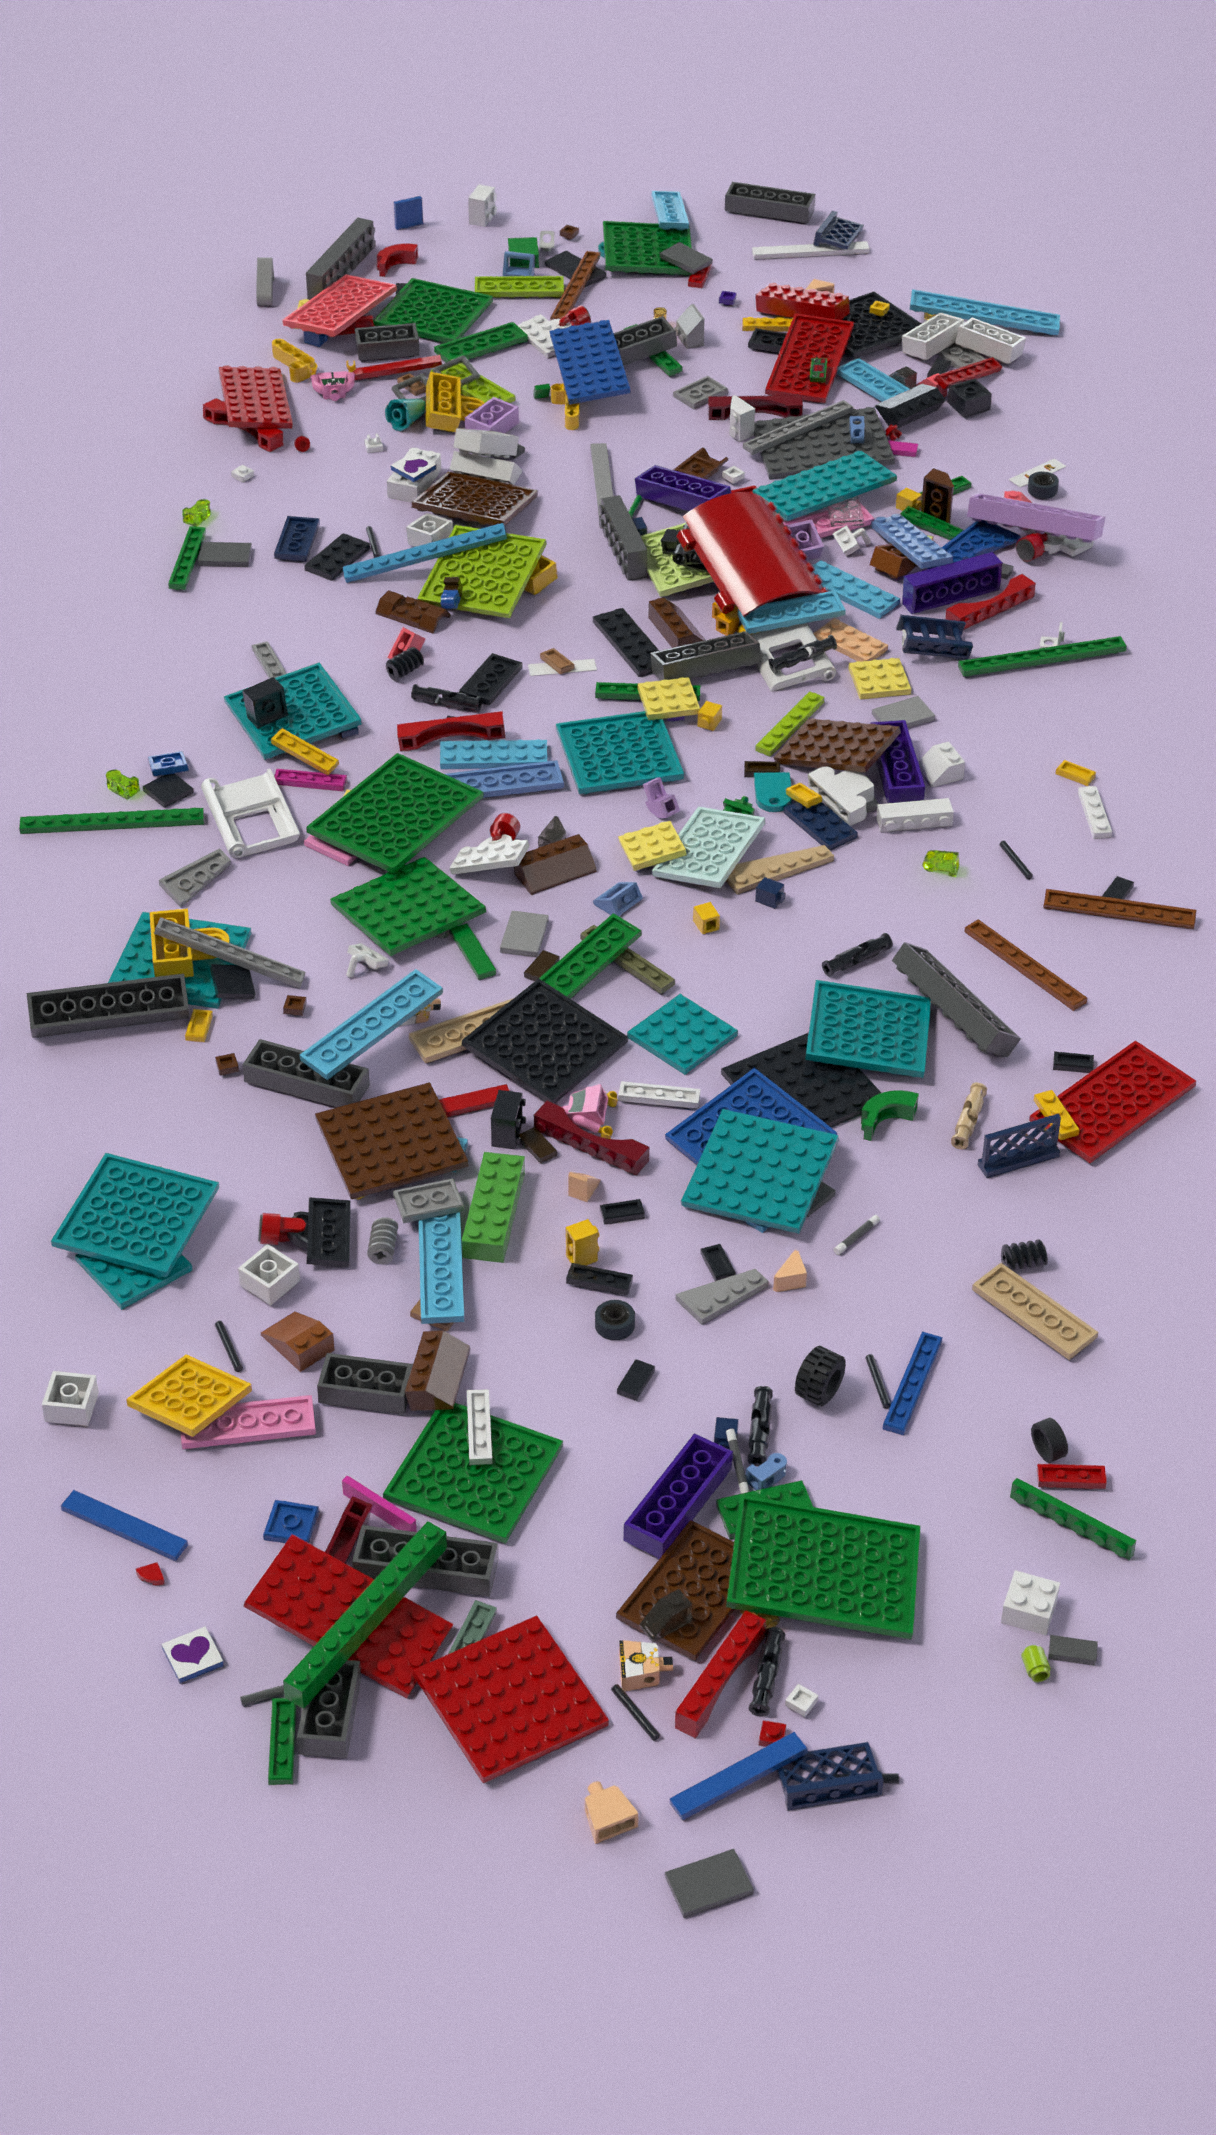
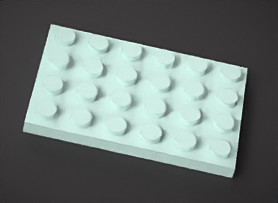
[652,807,766,888]

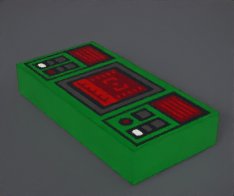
[810,358,827,383]

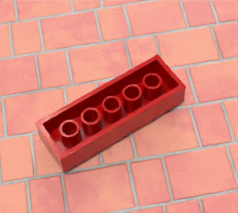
[755,283,850,320]

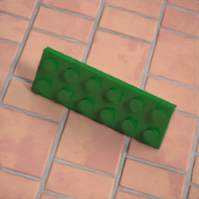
[434,322,528,363]
[539,913,642,999]

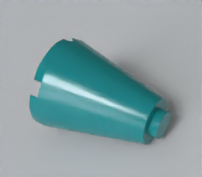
[385,399,426,431]

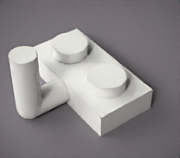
[833,525,871,556]
[346,943,389,978]

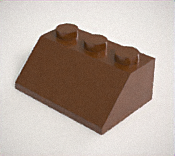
[921,468,954,524]

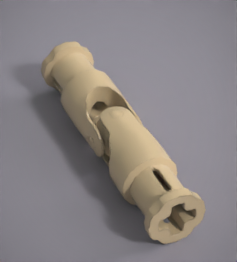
[951,1082,987,1150]

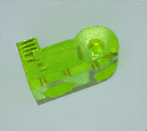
[182,499,211,527]
[105,769,140,800]
[922,850,960,877]

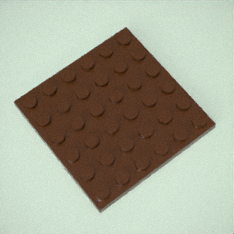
[412,471,538,526]
[315,1082,469,1200]

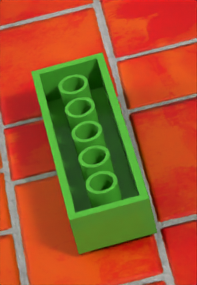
[462,1152,525,1263]

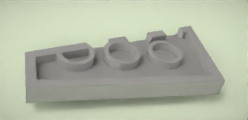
[159,848,231,908]
[675,1269,769,1325]

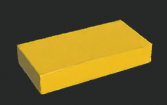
[1055,760,1096,786]
[786,783,822,808]
[185,1009,213,1042]

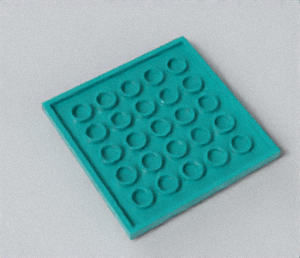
[223,662,362,760]
[556,711,684,794]
[108,912,252,1009]
[805,980,931,1078]
[681,1109,839,1234]
[51,1153,219,1278]

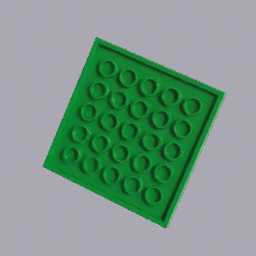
[602,221,692,276]
[373,278,493,343]
[330,857,486,956]
[383,1403,563,1544]

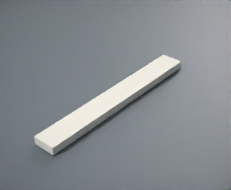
[752,241,869,260]

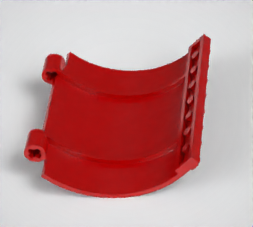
[676,492,829,617]

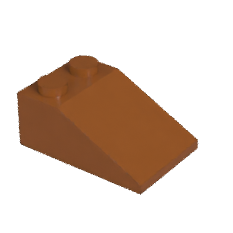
[869,544,917,579]
[261,1311,335,1372]

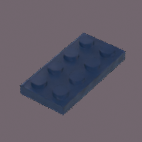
[274,516,320,561]
[784,802,858,851]

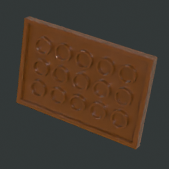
[774,718,901,773]
[616,1520,735,1661]

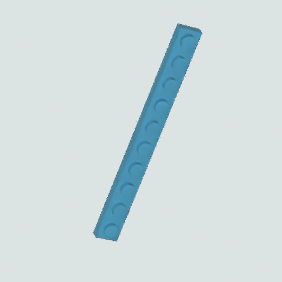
[343,523,507,583]

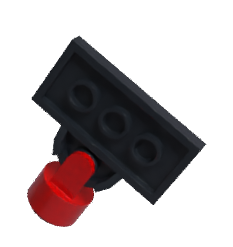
[258,1197,351,1267]

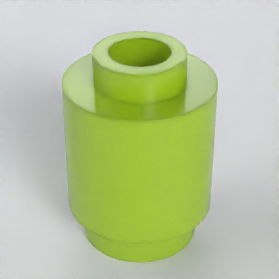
[1021,1645,1051,1682]

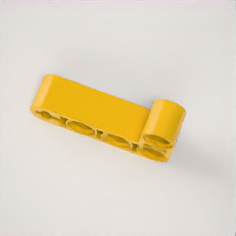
[272,339,315,383]
[551,383,580,430]

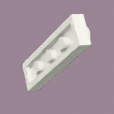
[1078,786,1112,839]
[618,1081,700,1109]
[467,1389,492,1465]

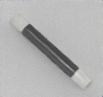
[833,1215,880,1255]
[726,1429,750,1494]

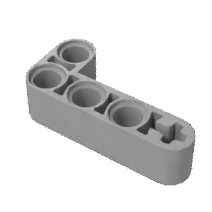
[256,257,274,306]

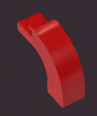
[377,243,418,277]

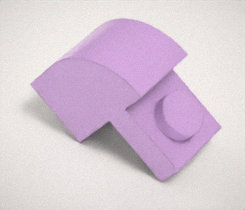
[643,778,680,818]

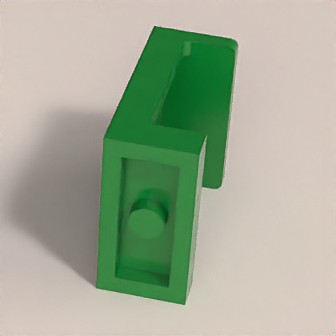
[508,237,539,268]

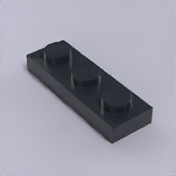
[566,1263,633,1296]

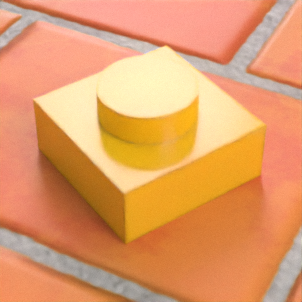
[869,301,890,316]

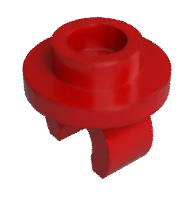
[885,425,902,441]
[294,436,310,452]

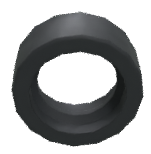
[1031,1417,1068,1463]

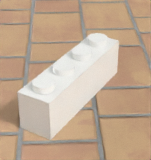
[876,798,954,832]

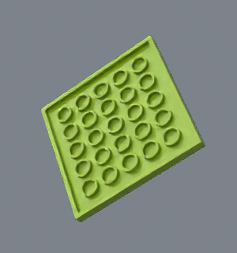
[417,525,547,618]

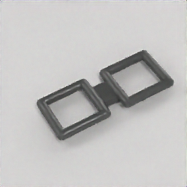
[391,356,480,402]

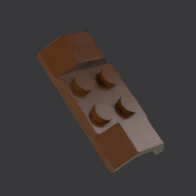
[673,447,728,479]
[375,590,451,634]

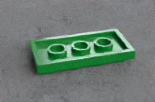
[716,1480,813,1540]

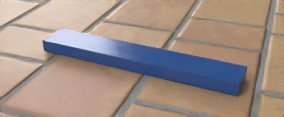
[882,1331,943,1435]
[61,1490,188,1562]
[669,1732,808,1821]

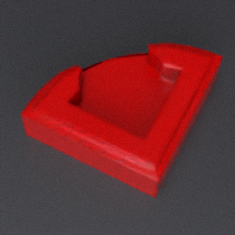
[136,1562,165,1585]

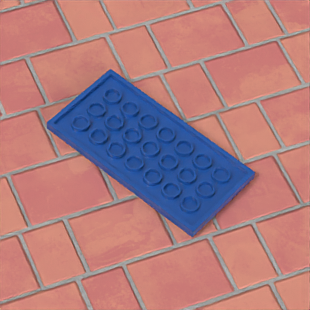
[549,320,631,405]

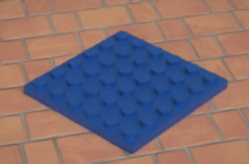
[665,1068,837,1165]

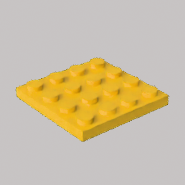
[126,1354,252,1437]

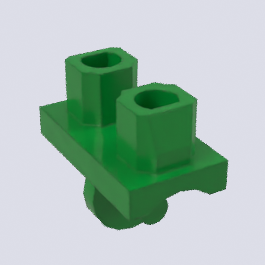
[723,796,755,816]

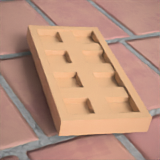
[813,618,888,662]

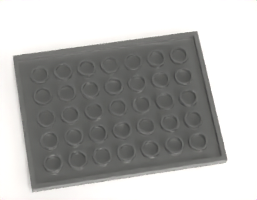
[754,407,895,480]

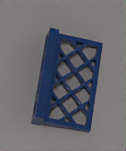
[813,211,864,250]
[977,1114,1061,1178]
[777,1742,883,1811]

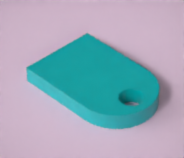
[754,772,792,812]

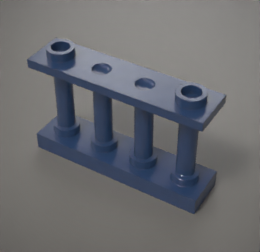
[896,614,973,660]

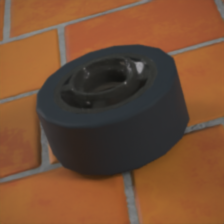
[1028,471,1059,499]
[595,1300,635,1340]

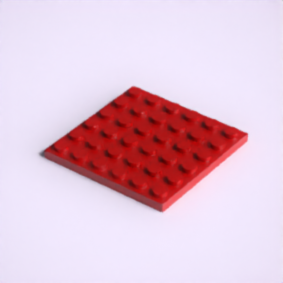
[413,1615,609,1783]

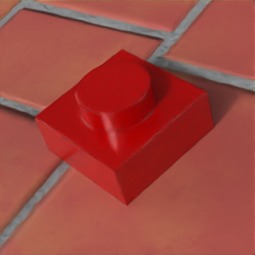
[758,1720,787,1747]

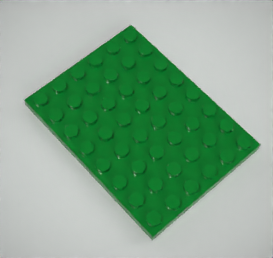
[306,753,484,874]
[726,1494,921,1639]

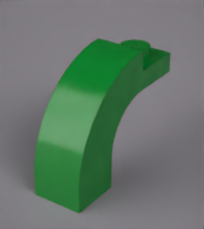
[861,1090,919,1141]

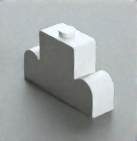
[808,767,874,826]

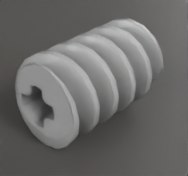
[367,1217,398,1264]

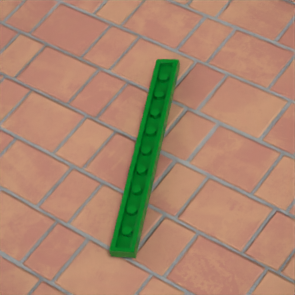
[958,636,1127,677]
[19,808,204,834]

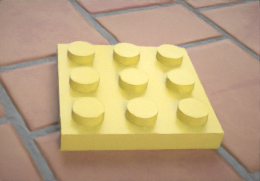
[848,658,911,700]
[638,677,700,720]
[618,821,687,871]

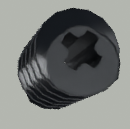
[386,647,424,681]
[1001,1239,1048,1270]

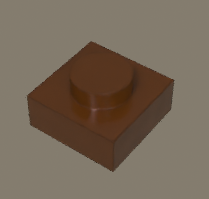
[560,224,579,239]
[283,995,307,1016]
[215,1053,239,1075]

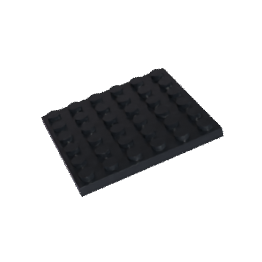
[841,291,922,359]
[462,978,628,1104]
[721,1032,882,1127]

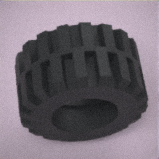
[795,1345,846,1407]

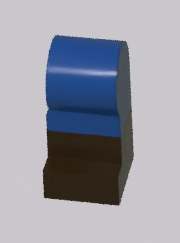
[441,577,463,609]

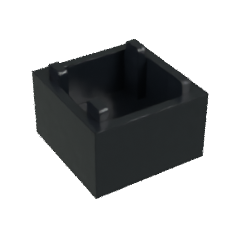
[947,379,992,418]
[242,677,288,729]
[491,1090,526,1150]

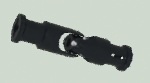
[769,635,837,674]
[411,684,482,712]
[822,933,893,977]
[747,1386,773,1466]
[748,1627,786,1717]

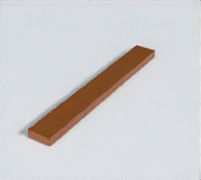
[550,251,600,320]
[1043,889,1197,929]
[964,919,1088,1011]

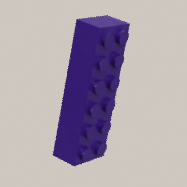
[635,465,731,511]
[902,552,1003,614]
[870,720,925,804]
[623,1433,733,1559]

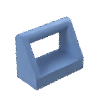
[502,251,535,276]
[593,882,643,916]

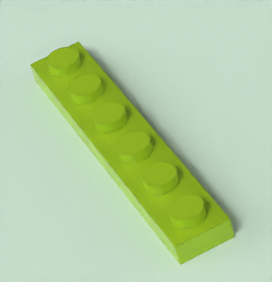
[755,691,825,757]

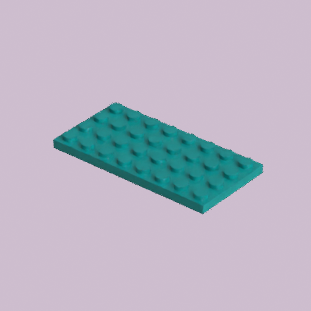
[753,451,897,521]

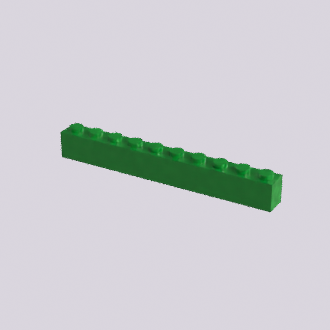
[283,1521,447,1709]

